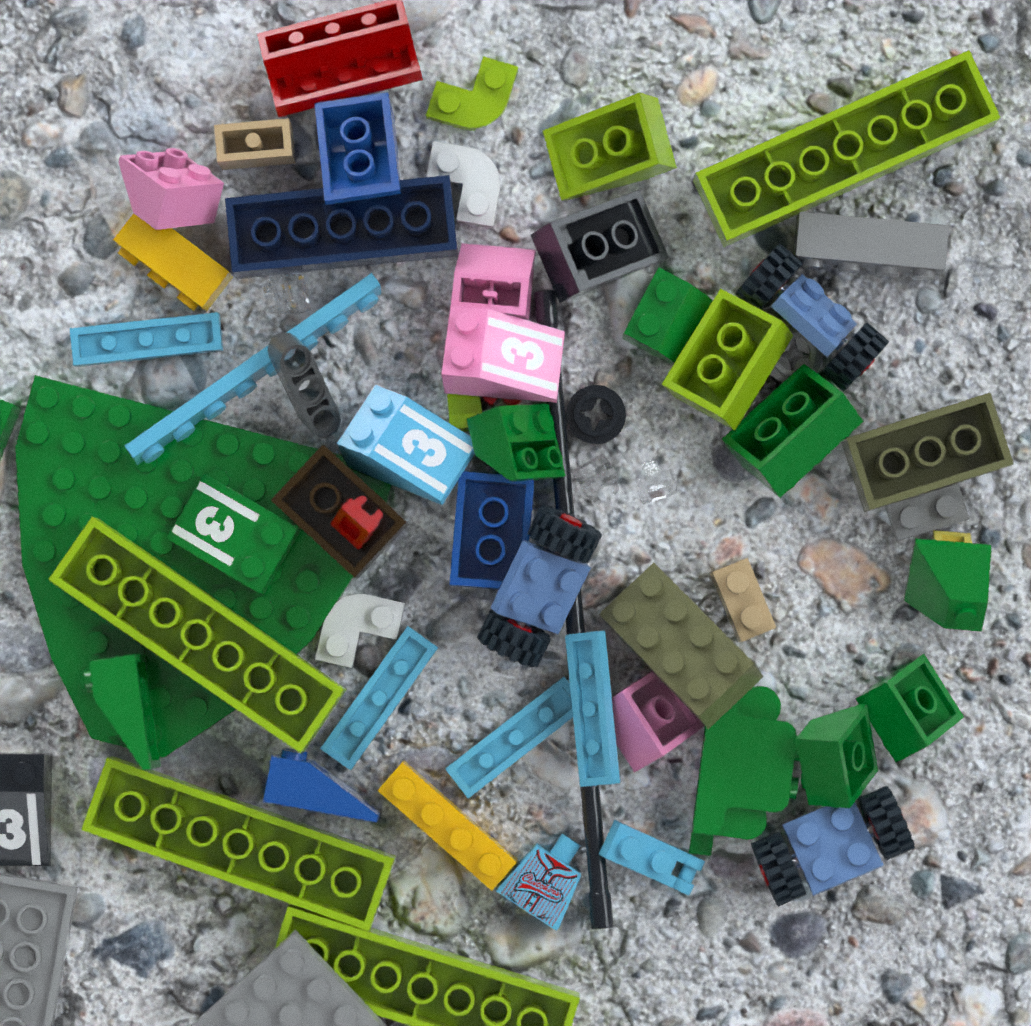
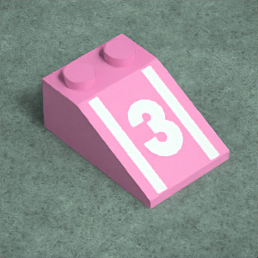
[441,306,565,403]

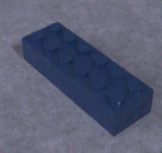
[225,175,458,279]

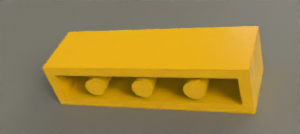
[377,760,517,891]

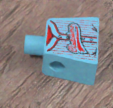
[496,833,582,931]

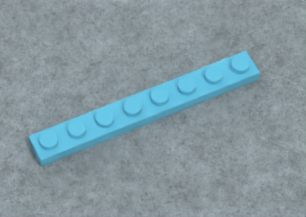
[125,273,381,465]

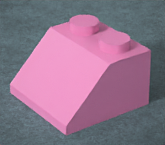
[612,671,705,773]

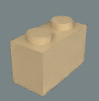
[214,118,296,170]
[709,558,776,643]

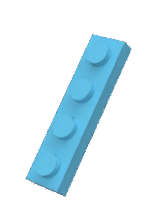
[69,312,223,367]
[320,626,438,771]
[565,631,620,787]
[445,676,573,798]

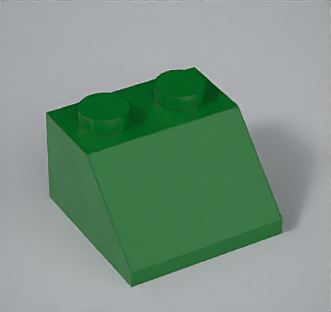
[622,267,713,365]
[855,654,964,763]
[794,704,878,808]

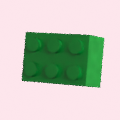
[722,364,864,498]

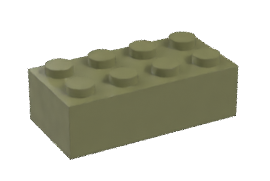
[841,393,1014,513]
[599,563,764,729]

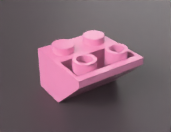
[118,148,224,230]
[451,243,536,321]

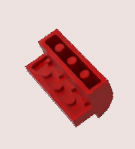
[257,0,423,117]

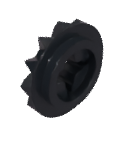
[566,385,626,445]

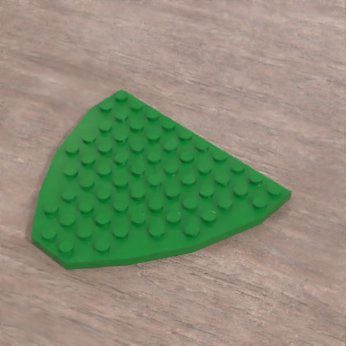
[15,375,392,758]

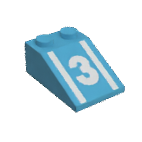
[337,385,475,505]

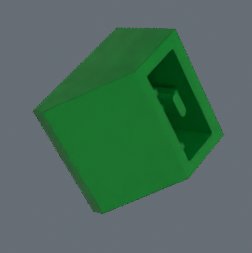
[466,404,566,482]

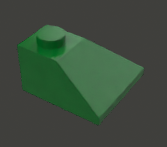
[904,538,991,632]

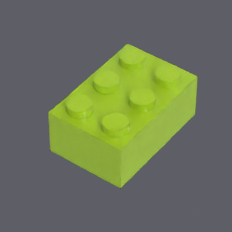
[662,289,794,431]

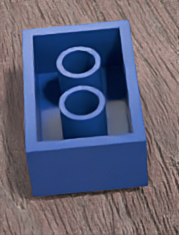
[449,472,534,590]

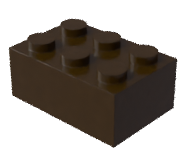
[271,445,409,579]

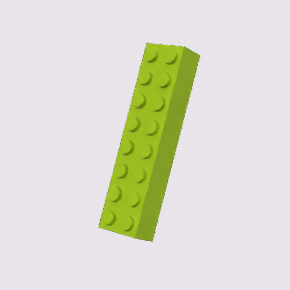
[693,50,1001,248]
[49,517,347,753]
[81,756,396,931]
[275,904,580,1026]

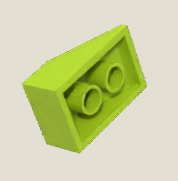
[542,92,677,201]

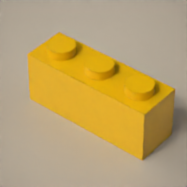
[113,213,233,312]

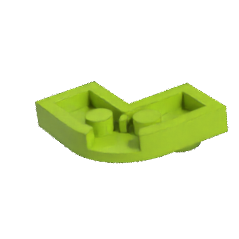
[426,56,518,131]

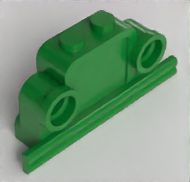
[689,686,800,856]

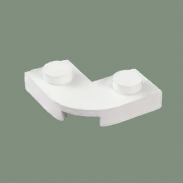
[427,141,500,229]
[315,594,405,668]

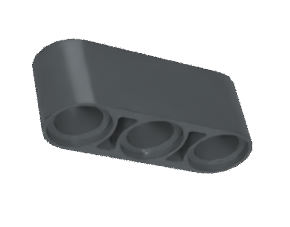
[268,332,341,438]

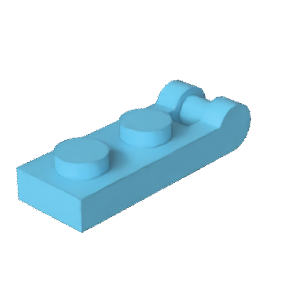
[599,820,705,896]

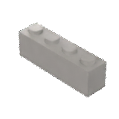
[793,212,949,280]

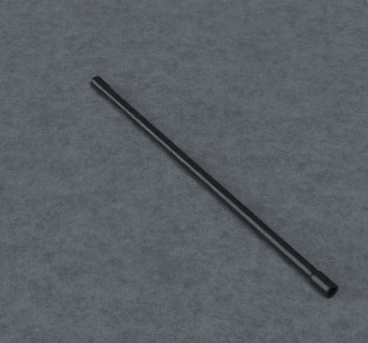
[534,290,614,929]

